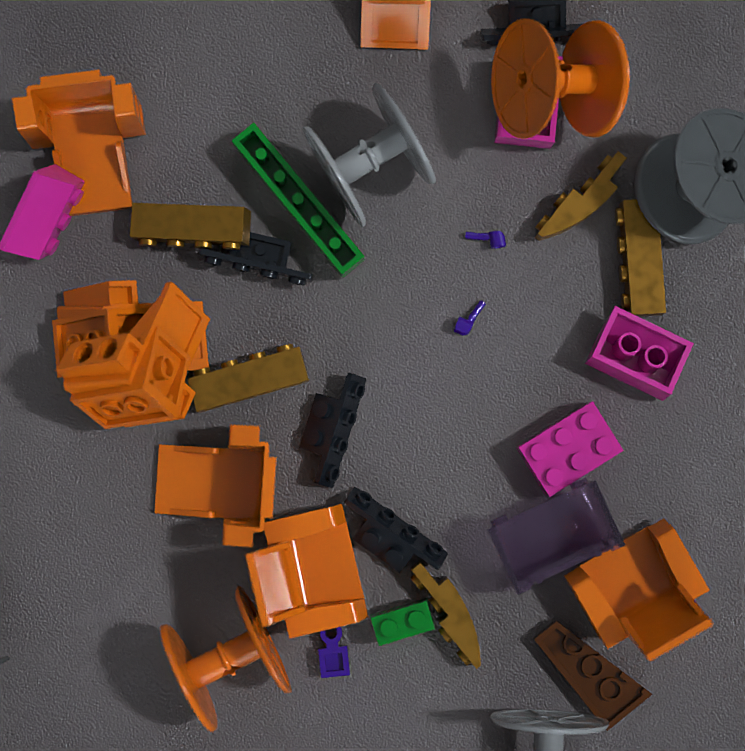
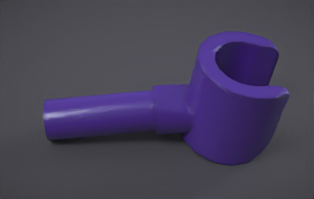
[465,231,506,249]
[454,300,486,336]

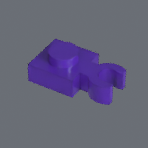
[318,627,350,678]

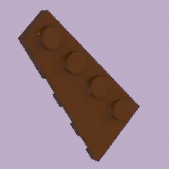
[533,620,652,731]

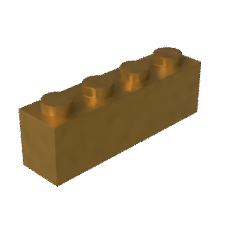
[615,199,666,317]
[130,203,251,250]
[188,343,309,413]

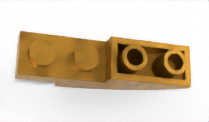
[535,151,627,241]
[410,561,481,669]

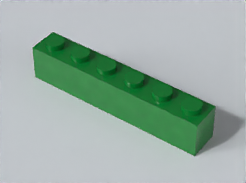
[231,123,365,278]

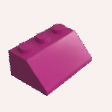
[0,164,85,260]
[585,306,694,401]

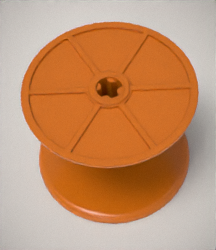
[491,18,630,139]
[160,586,292,732]

